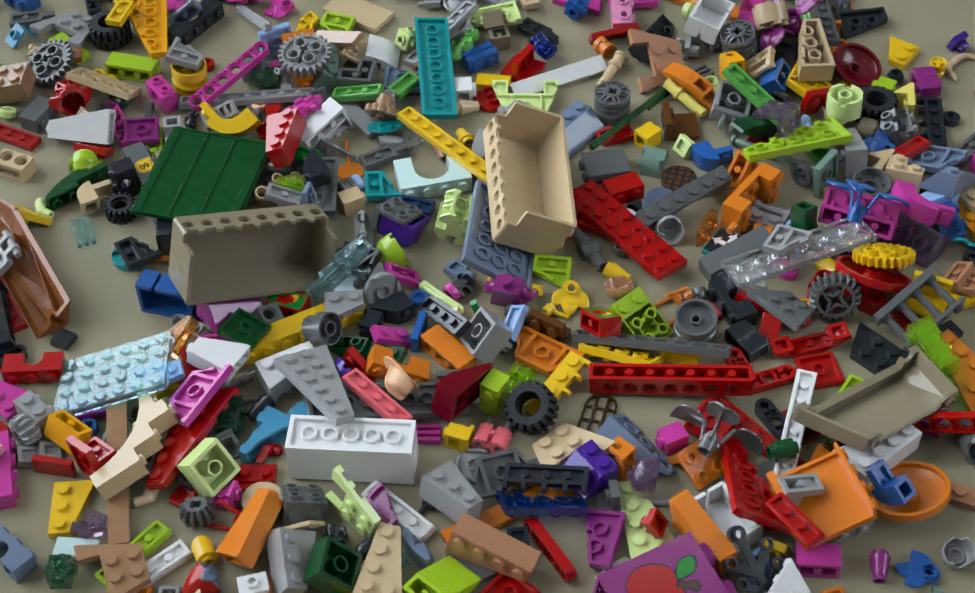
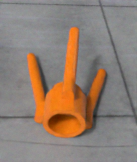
[653,286,693,327]

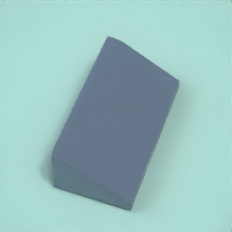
[168,0,202,24]

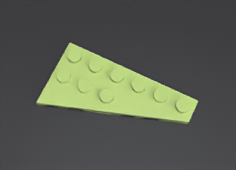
[618,480,675,559]

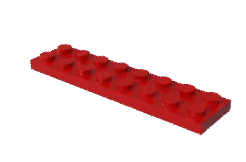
[573,180,687,281]

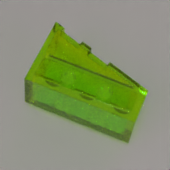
[905,315,961,377]

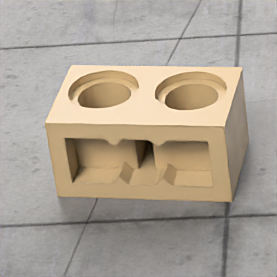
[0,148,38,184]

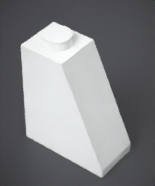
[186,337,250,384]

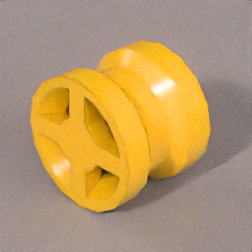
[929,57,947,78]

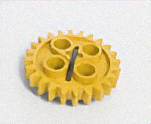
[852,242,916,269]

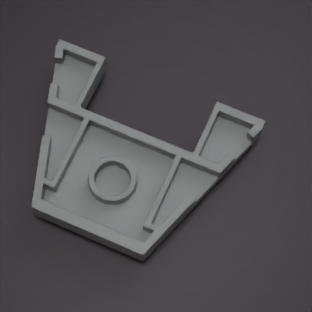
[29,10,92,48]

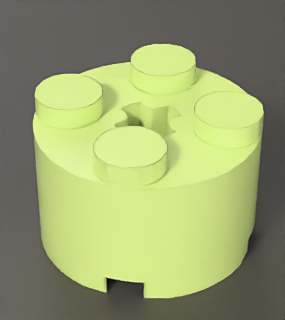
[826,84,863,124]

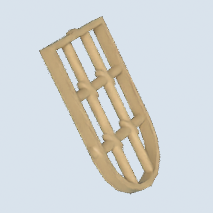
[268,520,326,536]

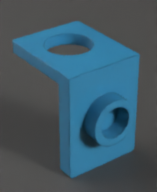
[5,22,38,49]

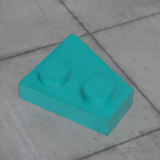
[364,171,401,201]

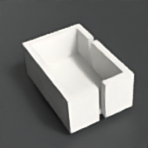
[683,0,735,45]
[694,481,763,554]

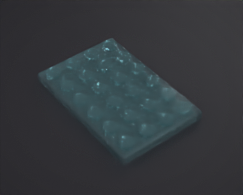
[53,330,175,416]

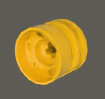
[171,58,208,96]

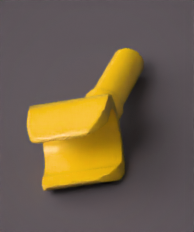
[542,303,569,320]

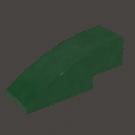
[730,115,779,141]

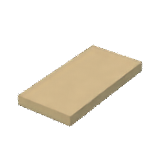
[323,0,394,34]
[65,67,142,100]

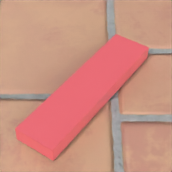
[341,368,413,420]

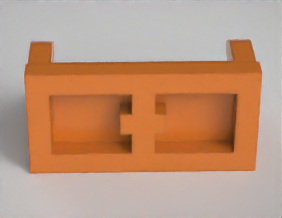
[609,436,636,482]

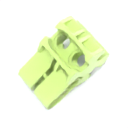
[434,189,473,245]

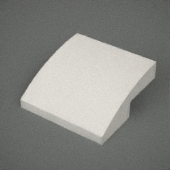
[365,34,401,70]

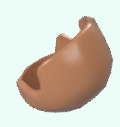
[603,276,634,299]

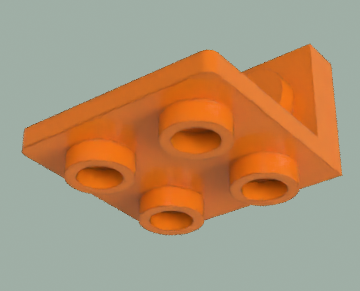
[667,439,724,490]

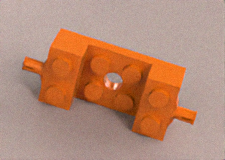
[720,162,785,236]

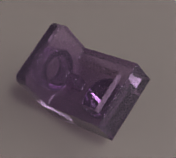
[70,509,108,539]

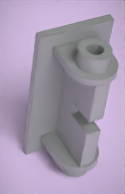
[899,107,919,141]
[354,210,373,245]

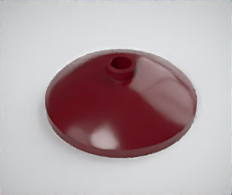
[833,43,882,87]

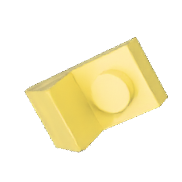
[894,82,915,114]

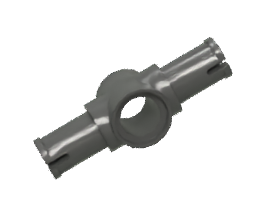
[571,228,607,272]

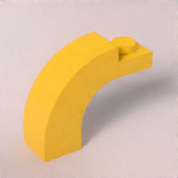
[199,101,262,137]

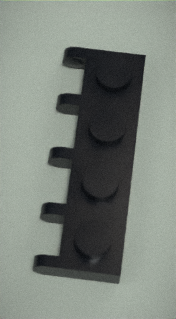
[916,97,948,147]
[502,462,590,495]

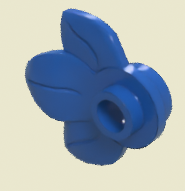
[863,131,896,153]
[895,550,940,588]

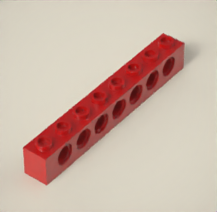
[589,363,753,396]

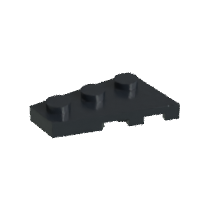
[835,7,888,40]

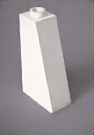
[46,109,116,145]

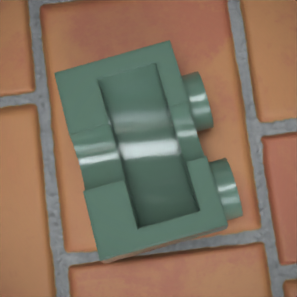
[637,145,669,179]

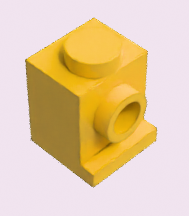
[442,422,475,452]

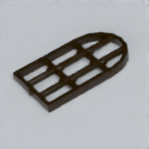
[577,394,617,433]

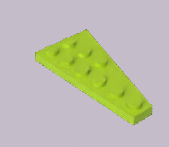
[743,116,852,163]

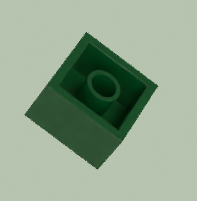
[304,535,363,593]

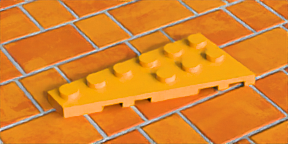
[128,0,168,58]

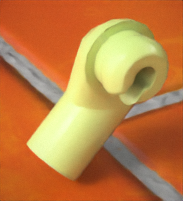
[35,197,54,219]

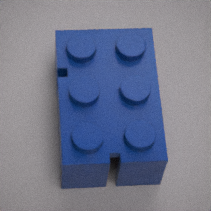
[135,269,198,320]

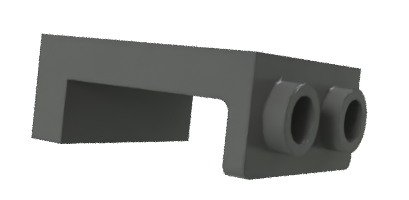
[578,147,631,183]

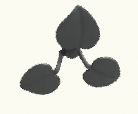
[670,401,764,457]

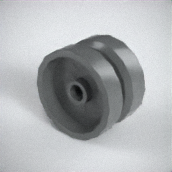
[674,298,718,343]

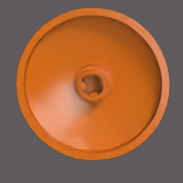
[867,461,952,523]

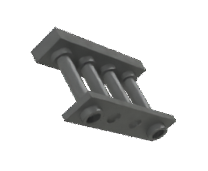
[872,265,966,353]

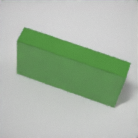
[386,71,419,100]

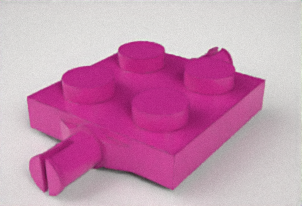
[282,95,324,118]

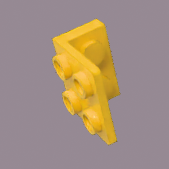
[906,270,954,320]

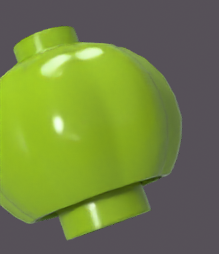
[69,149,102,172]

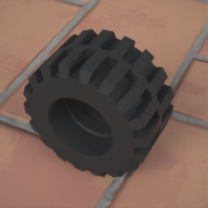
[88,10,133,51]
[855,85,899,125]
[504,380,559,435]

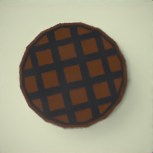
[661,165,697,191]

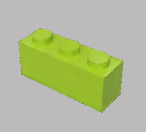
[105,51,162,83]

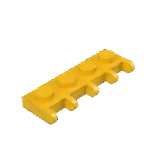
[523,351,592,416]

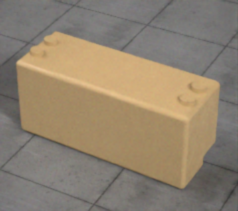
[483,101,577,255]

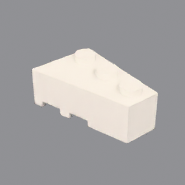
[300,97,354,149]
[254,341,313,402]

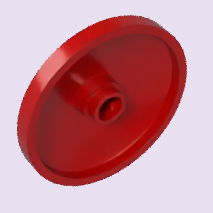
[834,255,911,293]

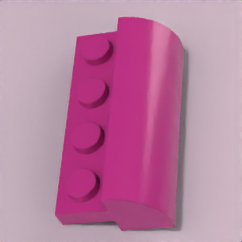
[817,185,903,240]

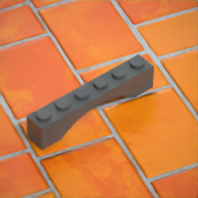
[635,165,733,230]

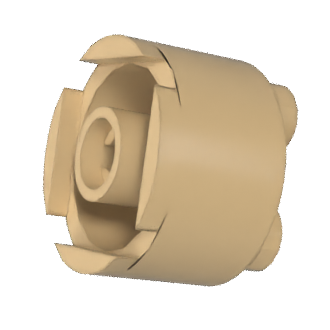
[752,0,789,31]

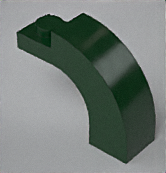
[790,201,845,258]

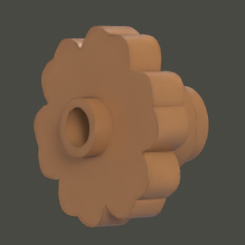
[364,93,398,120]

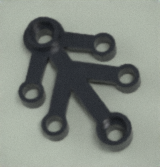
[723,525,784,593]

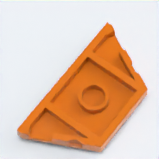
[515,325,585,377]

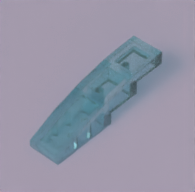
[305,235,373,302]

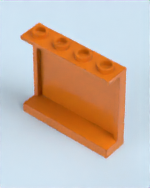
[766,442,879,551]

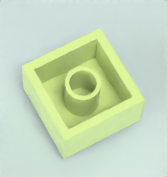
[177,438,241,498]

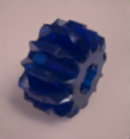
[529,32,558,60]

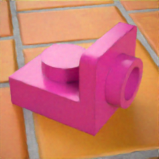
[211,480,243,509]

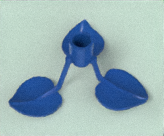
[824,179,910,224]

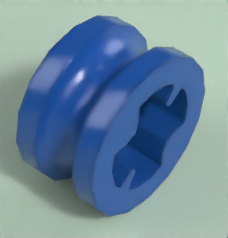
[81,418,99,438]

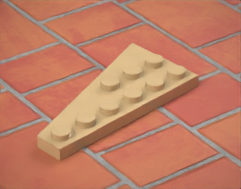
[353,522,402,593]

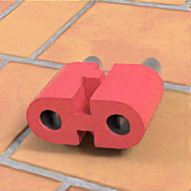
[471,416,513,454]

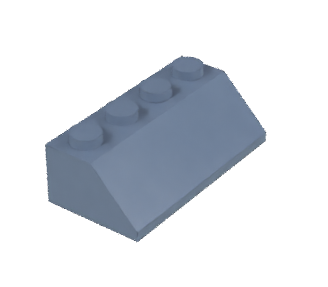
[559,100,604,160]

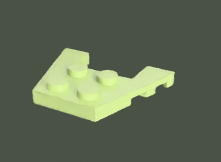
[492,80,559,111]
[325,464,381,539]

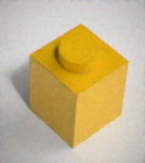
[634,121,662,150]

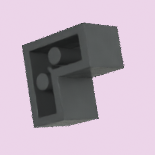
[337,58,378,87]

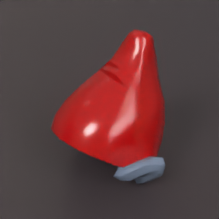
[182,561,222,593]

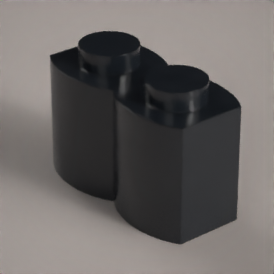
[724,319,769,363]

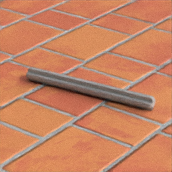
[236,4,273,31]

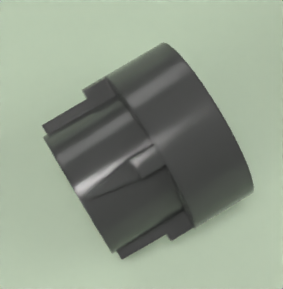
[301,312,343,345]

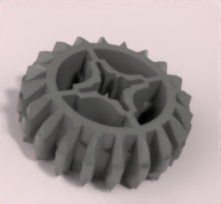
[808,270,862,321]

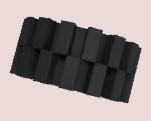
[103,192,137,225]

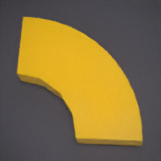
[296,11,321,33]

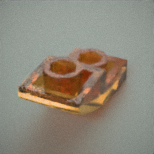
[695,209,718,248]

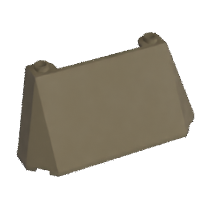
[792,344,959,452]

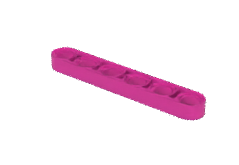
[189,41,269,111]

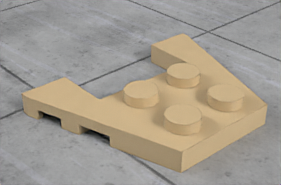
[532,422,616,493]

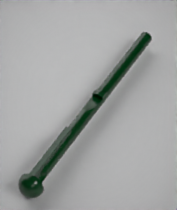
[589,84,671,151]

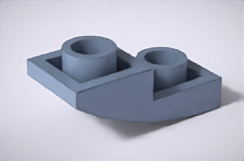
[401,528,434,569]

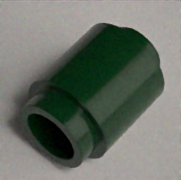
[766,438,799,462]

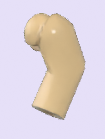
[133,488,159,508]

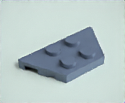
[908,145,968,174]

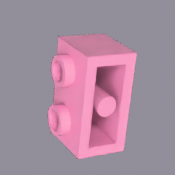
[610,0,635,29]

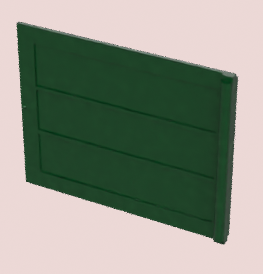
[130,126,268,221]

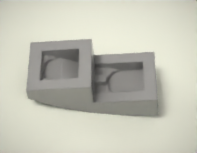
[16,441,62,467]

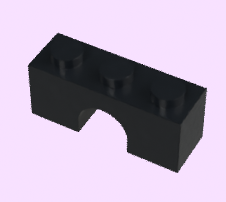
[706,273,758,326]

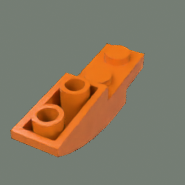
[661,62,715,112]

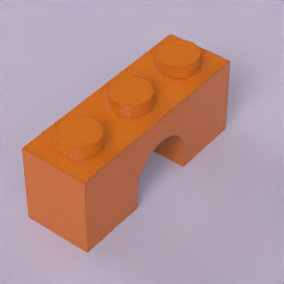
[366,344,430,382]

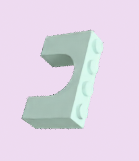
[393,155,472,199]

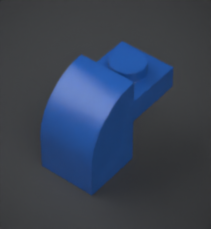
[691,141,734,172]
[865,459,917,506]

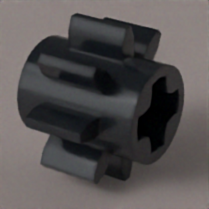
[321,523,349,545]

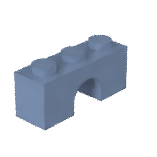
[0,524,38,584]

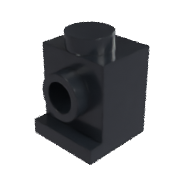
[358,308,384,341]

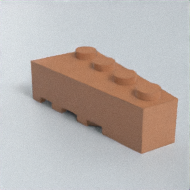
[444,512,542,583]

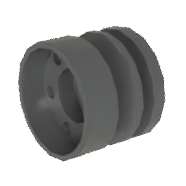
[720,20,758,62]
[594,81,631,127]
[852,167,891,197]

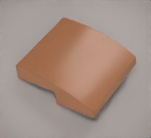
[943,261,975,296]

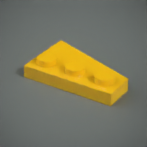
[48,480,96,539]

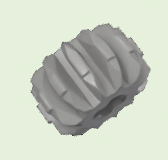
[8,412,42,446]

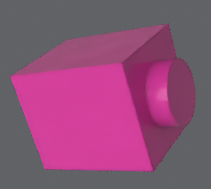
[655,421,689,457]

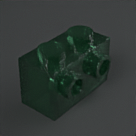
[213,396,247,440]

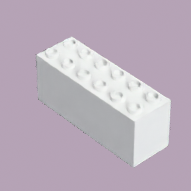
[285,415,419,484]

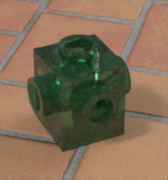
[255,66,282,90]
[44,553,78,589]

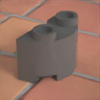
[880,108,907,145]

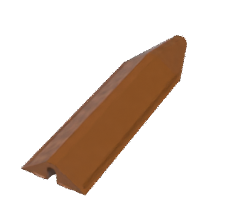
[0,197,70,339]

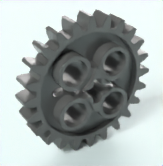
[28,39,76,88]

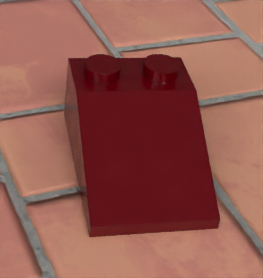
[431,363,493,424]

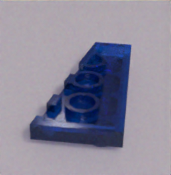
[495,490,589,518]

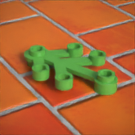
[450,28,480,62]

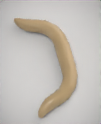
[945,53,975,81]

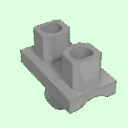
[675,34,702,61]

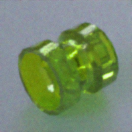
[508,361,535,384]

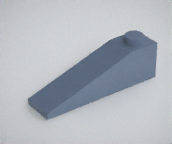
[595,413,676,475]

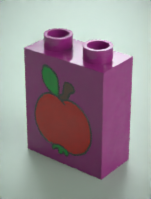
[592,532,737,593]

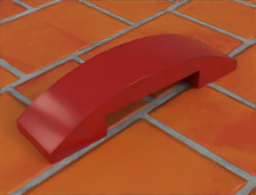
[769,321,851,358]

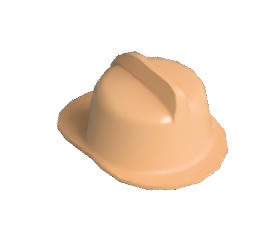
[383,356,420,401]

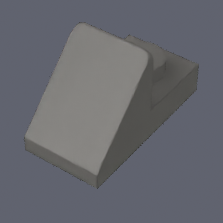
[777,473,825,507]

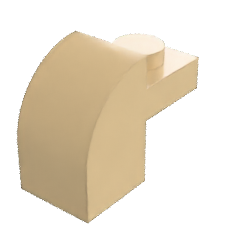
[77,179,113,217]

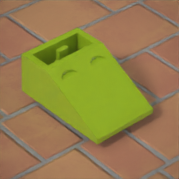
[608,286,674,351]
[402,555,482,593]

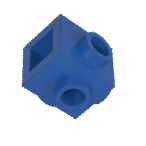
[564,0,591,21]

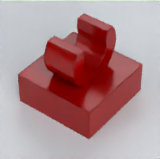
[639,507,669,539]

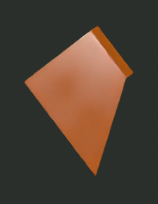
[727,150,758,189]

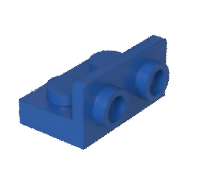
[937,200,968,243]

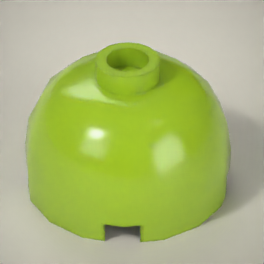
[376,232,410,267]

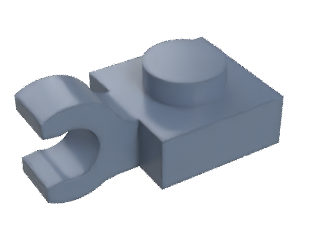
[443,258,476,287]

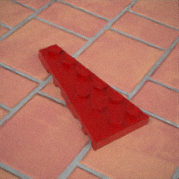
[145,386,240,491]
[718,433,791,535]

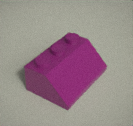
[196,297,266,334]

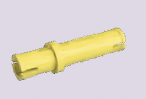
[663,78,708,119]

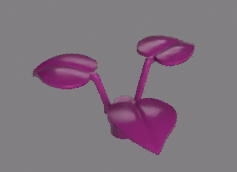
[760,0,820,50]

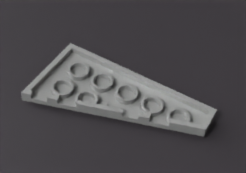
[274,345,354,426]

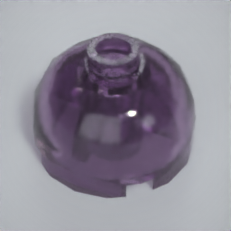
[627,457,662,500]

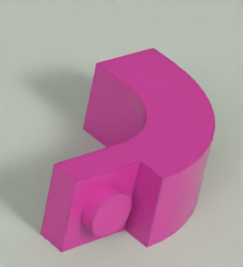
[890,179,956,227]

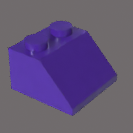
[377,213,431,248]
[564,439,618,501]

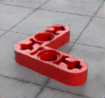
[724,347,796,395]

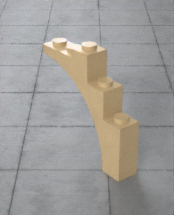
[89,382,178,501]

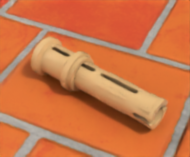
[595,50,628,89]

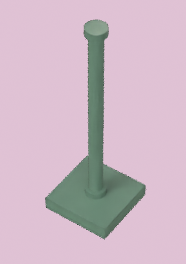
[730,135,839,199]

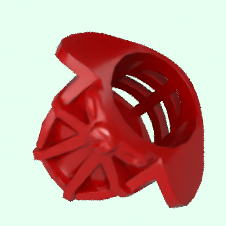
[48,79,92,116]

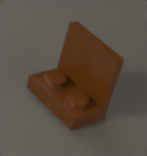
[661,101,700,140]

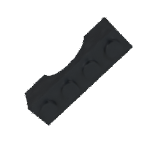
[168,0,225,46]

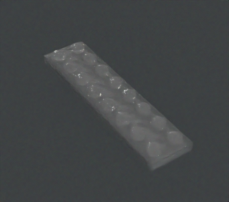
[721,218,876,289]

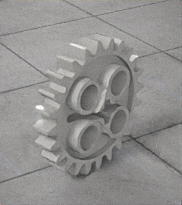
[277,32,333,77]

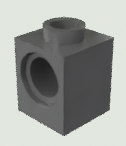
[252,302,284,324]

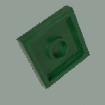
[217,308,272,352]

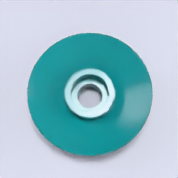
[367,120,402,136]

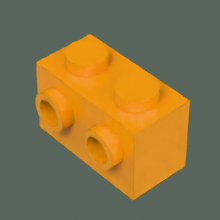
[43,409,93,455]

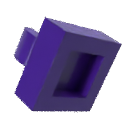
[946,31,970,54]

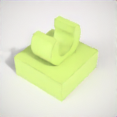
[672,134,696,158]

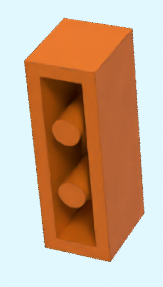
[420,324,477,370]

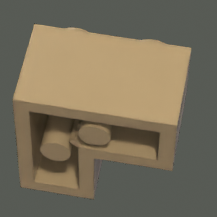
[885,154,925,193]

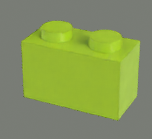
[479,368,510,418]

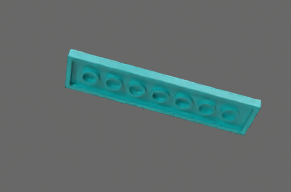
[414,17,458,119]

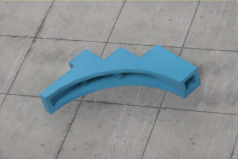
[239,401,308,464]

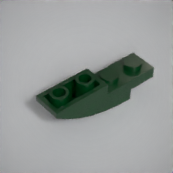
[45,162,110,211]
[327,335,408,364]

